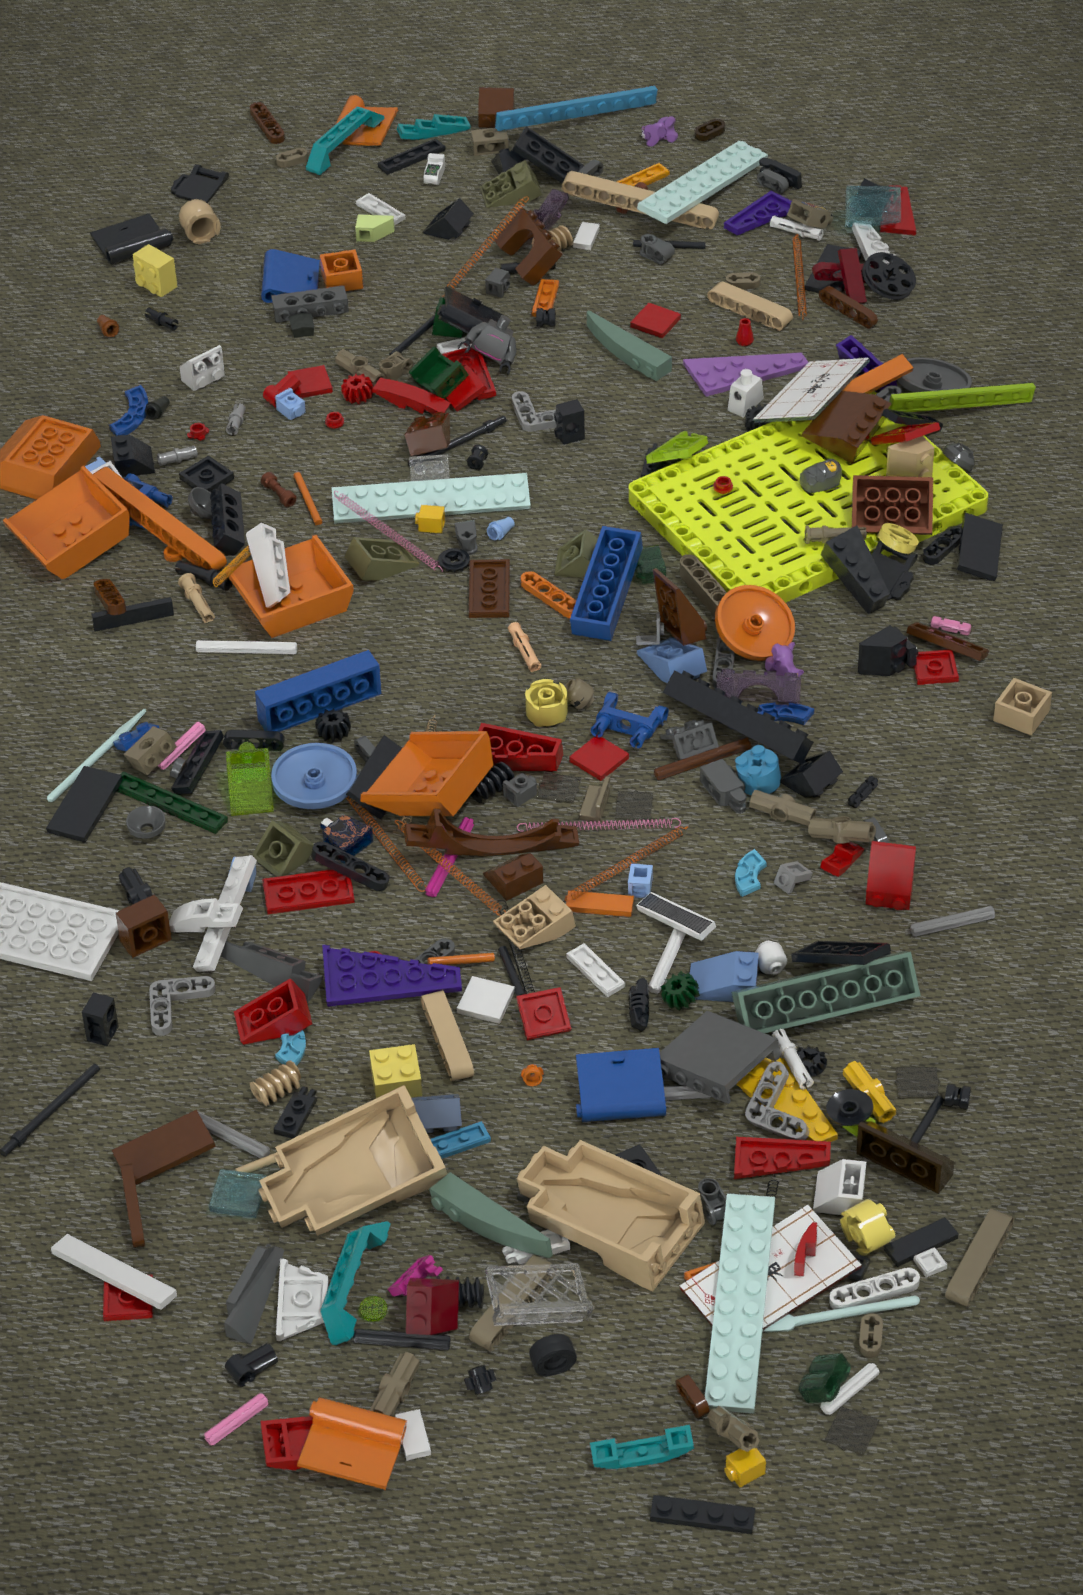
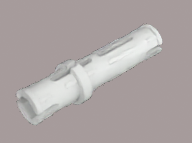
[770,216,823,241]
[772,1029,814,1090]

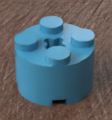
[735,745,781,795]

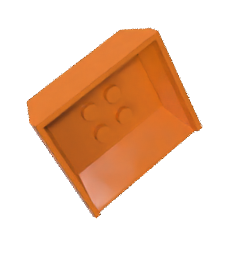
[0,415,101,499]
[3,465,130,579]
[225,535,354,638]
[360,731,493,816]

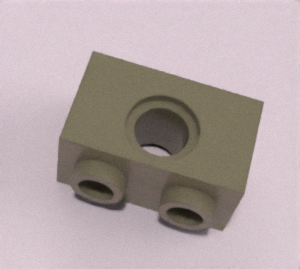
[471,128,509,156]
[124,726,177,775]

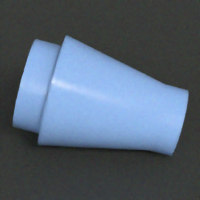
[487,517,515,540]

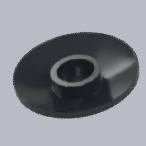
[826,1089,873,1126]

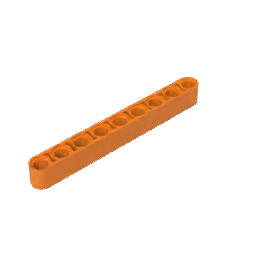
[93,467,227,570]

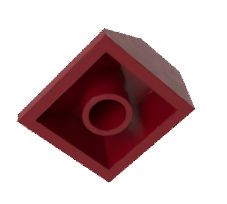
[406,1278,459,1335]

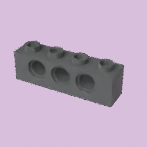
[271,285,349,323]

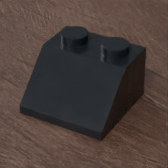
[423,198,474,240]
[111,434,155,477]
[858,625,907,676]
[780,751,843,798]

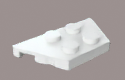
[276,1259,329,1341]

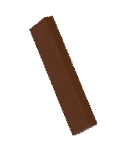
[906,622,989,661]

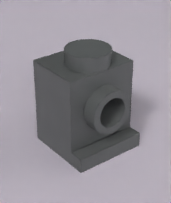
[485,268,510,298]
[503,773,537,807]

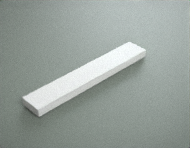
[51,1234,177,1310]

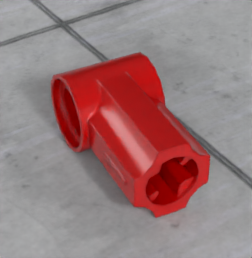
[263,372,302,408]

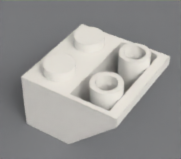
[179,345,225,391]
[813,1159,866,1215]

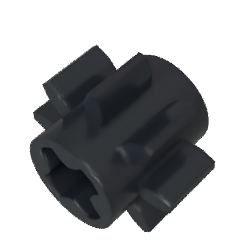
[464,1364,496,1395]

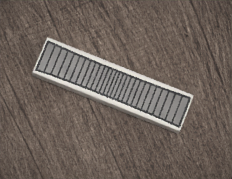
[636,892,716,941]

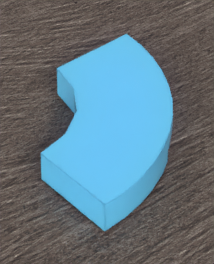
[735,849,767,897]
[275,1030,306,1066]

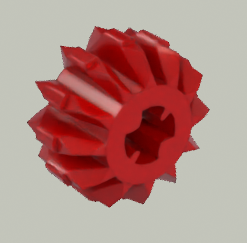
[341,374,374,404]

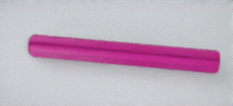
[425,817,474,898]

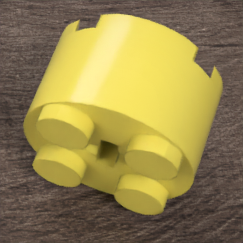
[525,679,568,727]
[840,1199,895,1256]

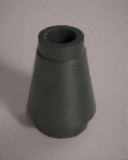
[145,396,170,420]

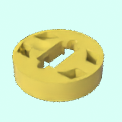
[877,523,919,554]

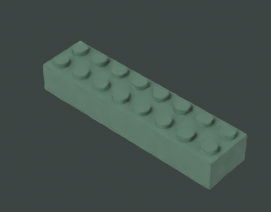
[731,951,921,1033]

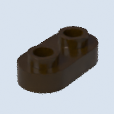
[694,119,725,141]

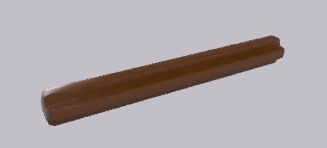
[654,737,751,780]

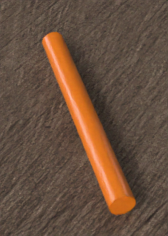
[293,472,322,525]

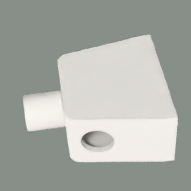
[728,369,764,418]

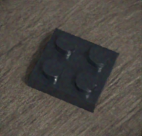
[179,455,234,492]

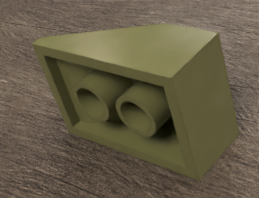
[344,537,420,581]

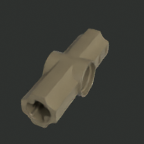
[335,349,385,387]
[749,790,816,826]
[808,816,876,843]
[370,1352,420,1416]
[707,1406,760,1452]

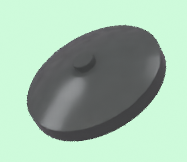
[897,357,972,393]

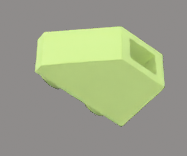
[355,215,395,242]

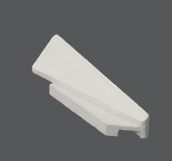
[246,523,290,608]

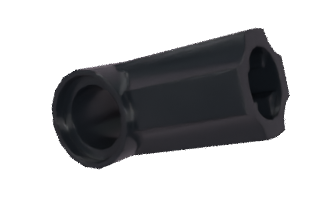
[225,1343,278,1387]

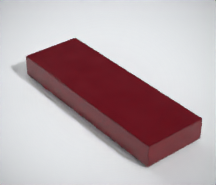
[838,248,867,304]

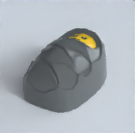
[800,459,842,493]

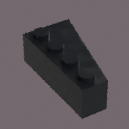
[821,526,890,614]

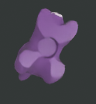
[642,116,678,146]
[765,642,804,688]

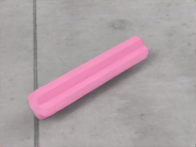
[158,722,206,770]
[204,1393,268,1446]

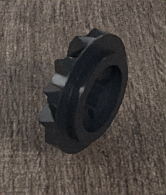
[438,548,470,573]
[796,1045,827,1077]

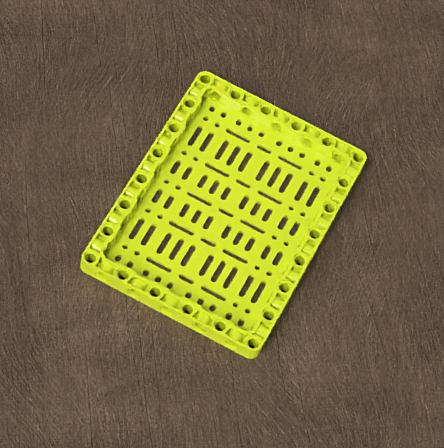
[629,391,988,603]

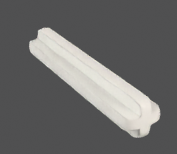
[820,1363,880,1415]

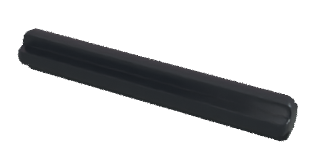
[353,1328,451,1350]

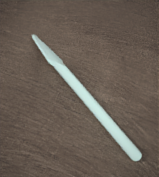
[47,709,146,802]
[762,1296,920,1332]

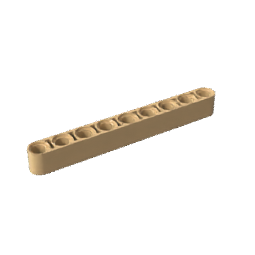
[561,171,719,230]

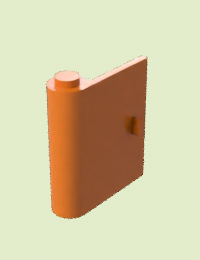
[335,95,398,146]
[297,1397,407,1490]

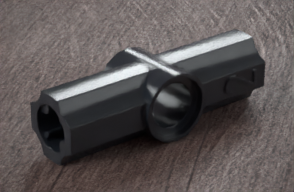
[118,867,153,905]

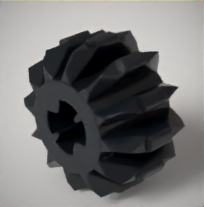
[315,708,351,742]

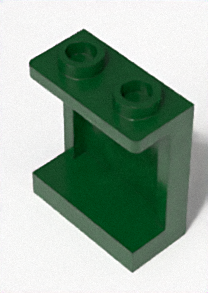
[409,346,469,399]

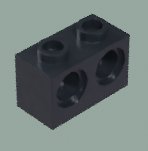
[82,992,119,1046]

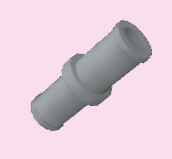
[226,403,246,435]
[157,445,198,466]

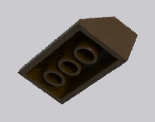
[856,1121,954,1194]

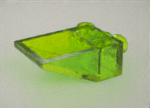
[226,742,274,816]

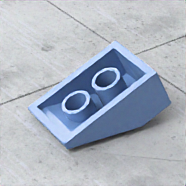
[637,638,707,683]
[690,951,759,1002]

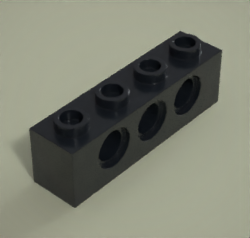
[210,483,245,556]

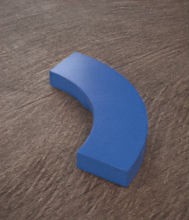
[109,385,148,436]
[729,702,814,729]

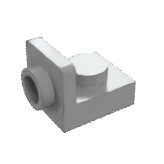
[774,861,812,894]

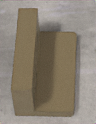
[579,777,610,823]

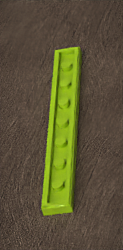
[889,383,1036,412]

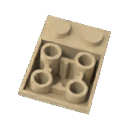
[493,885,576,949]

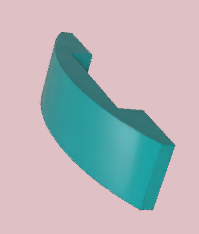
[590,1425,694,1469]

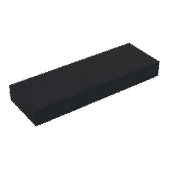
[884,1217,959,1267]

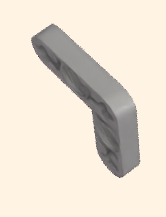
[512,391,556,432]
[149,976,216,1036]
[745,1061,809,1140]

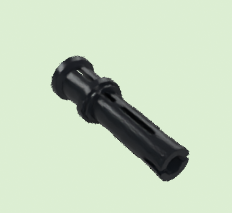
[175,560,233,591]

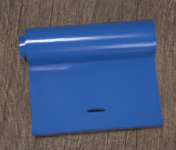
[261,249,320,303]
[576,1048,666,1122]

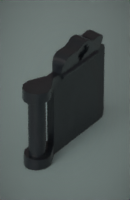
[171,164,229,204]
[872,540,918,600]

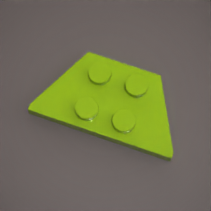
[646,431,708,464]

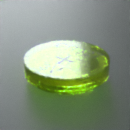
[359,1296,388,1322]

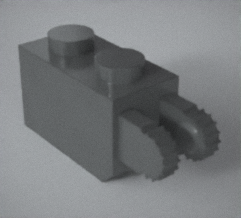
[700,759,747,814]

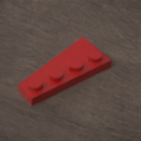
[880,185,916,236]

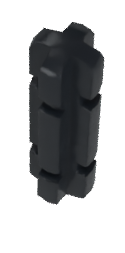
[848,776,878,808]

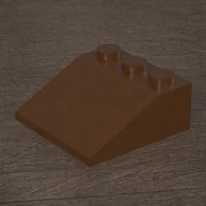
[652,568,707,646]

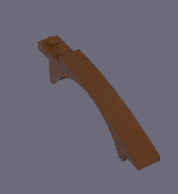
[404,809,579,856]

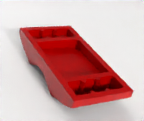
[260,1416,313,1470]

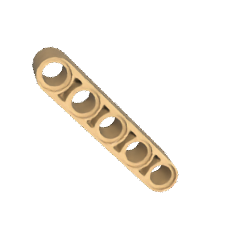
[707,282,793,331]
[421,990,474,1082]

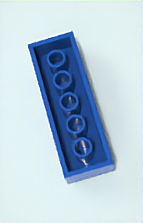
[570,526,643,641]
[255,650,382,732]

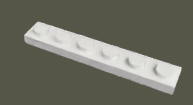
[193,855,257,972]

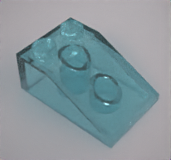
[845,186,901,227]

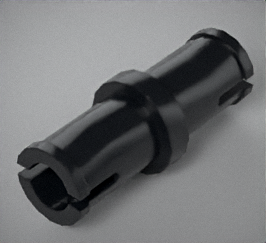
[145,307,179,331]

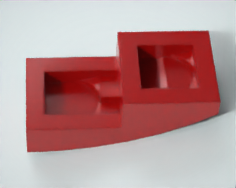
[820,841,864,877]
[794,1222,817,1276]

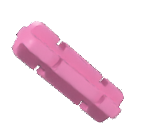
[931,616,971,636]

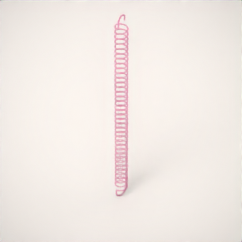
[334,491,443,572]
[517,818,681,832]

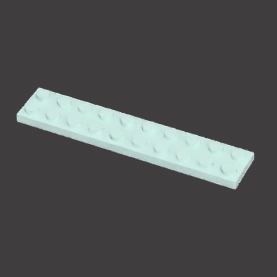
[637,141,768,224]
[332,473,530,524]
[705,1194,775,1414]

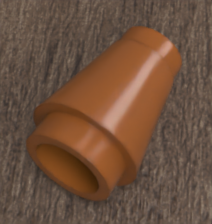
[97,315,119,337]

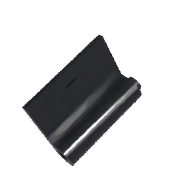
[90,213,173,265]
[437,286,503,334]

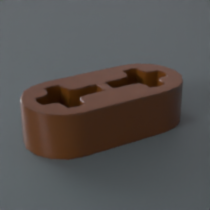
[675,1374,710,1419]

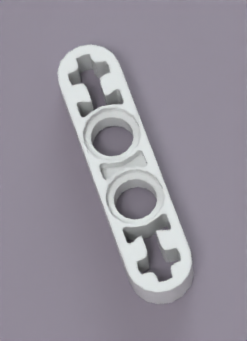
[829,1268,920,1310]

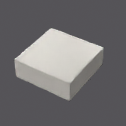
[913,1247,947,1278]

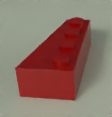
[478,723,563,771]

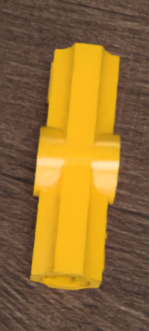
[843,1061,896,1123]

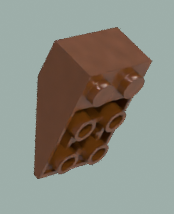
[405,412,450,456]

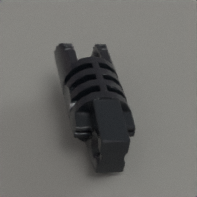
[629,978,649,1031]

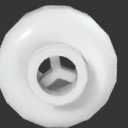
[755,941,787,975]

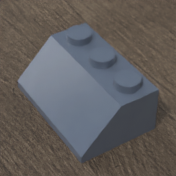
[411,1094,462,1133]

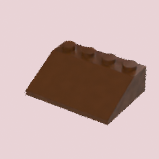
[801,390,892,463]

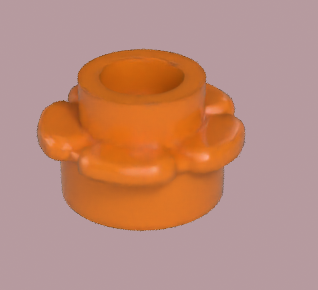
[521,1064,544,1086]

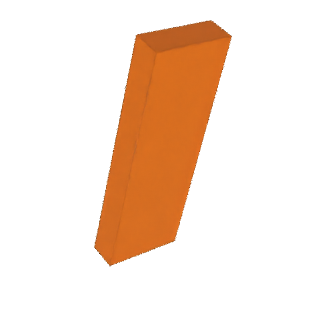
[532,279,559,317]
[566,890,634,917]

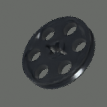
[862,252,916,300]

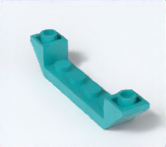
[306,106,385,175]
[320,1221,390,1345]

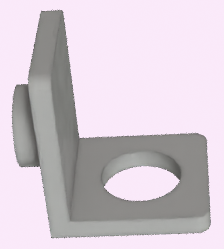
[636,612,664,645]

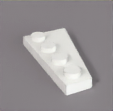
[852,223,903,272]

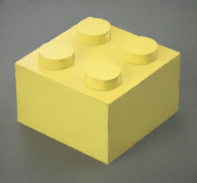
[133,244,177,297]
[369,1044,422,1098]

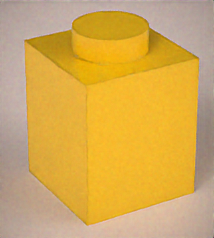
[415,505,445,533]
[725,1448,766,1487]

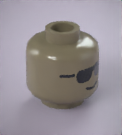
[565,678,595,709]

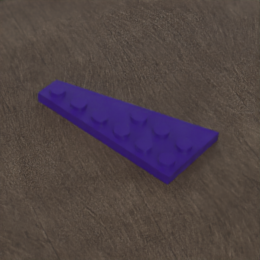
[322,944,462,1007]

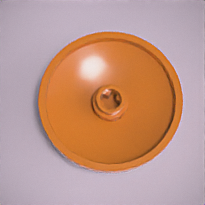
[715,585,795,661]

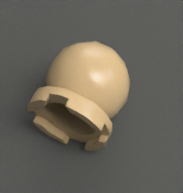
[179,199,221,244]

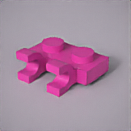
[387,1255,443,1297]

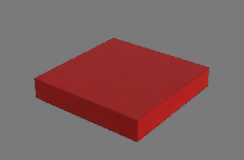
[630,303,681,339]
[288,365,333,398]
[446,365,487,412]
[913,650,959,685]
[569,734,629,781]
[516,987,571,1040]
[103,1275,153,1321]

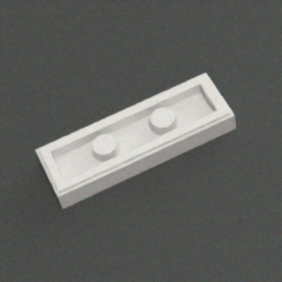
[356,193,406,226]
[566,944,625,997]

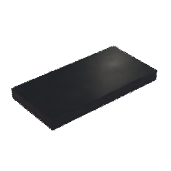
[512,126,584,183]
[805,244,862,293]
[956,513,1003,581]
[346,735,402,819]
[46,766,123,843]
[791,940,891,965]

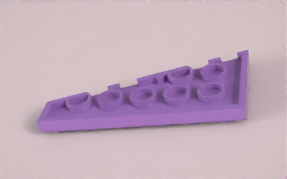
[683,353,809,397]

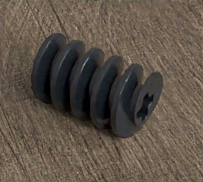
[470,762,515,803]
[436,1276,484,1308]

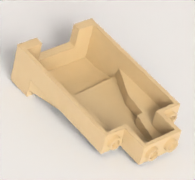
[258,1085,447,1236]
[517,1140,705,1292]

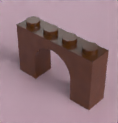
[494,207,563,286]

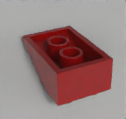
[865,841,916,910]
[234,978,313,1045]

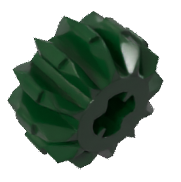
[660,971,700,1011]

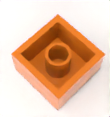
[320,249,363,291]

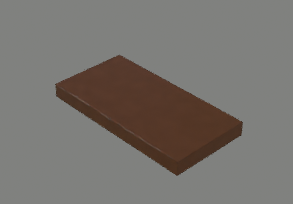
[469,559,510,618]
[112,1109,216,1185]

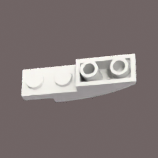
[169,898,243,932]

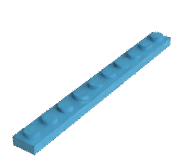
[495,86,658,131]

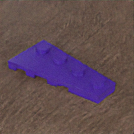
[724,191,792,235]

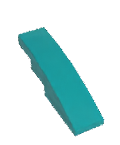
[396,114,471,139]

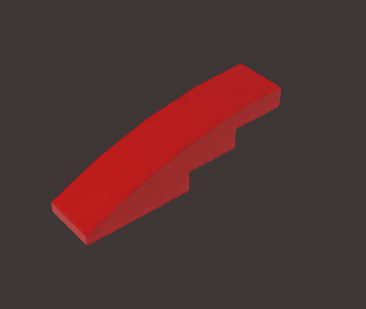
[371,378,451,414]

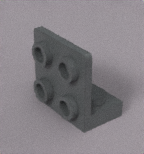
[660,720,719,760]

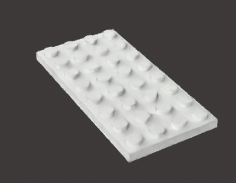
[0,882,119,981]

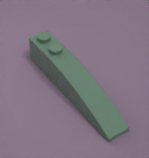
[586,311,672,381]
[430,1172,553,1258]

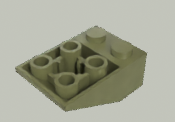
[480,160,542,208]

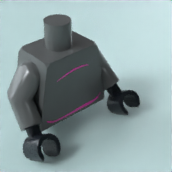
[458,315,517,375]

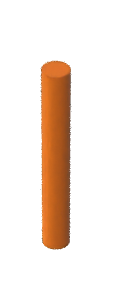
[428,953,495,965]

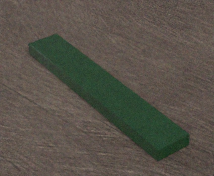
[117,772,228,834]

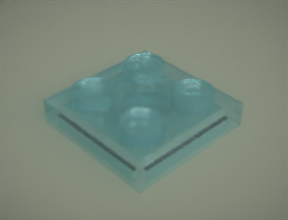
[209,1169,267,1218]

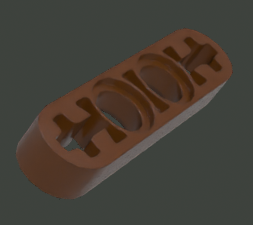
[250,102,285,144]
[819,286,878,329]
[94,579,126,615]
[120,1163,145,1248]

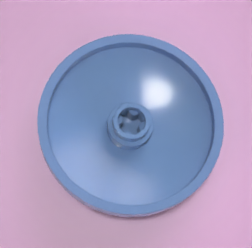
[271,743,357,809]

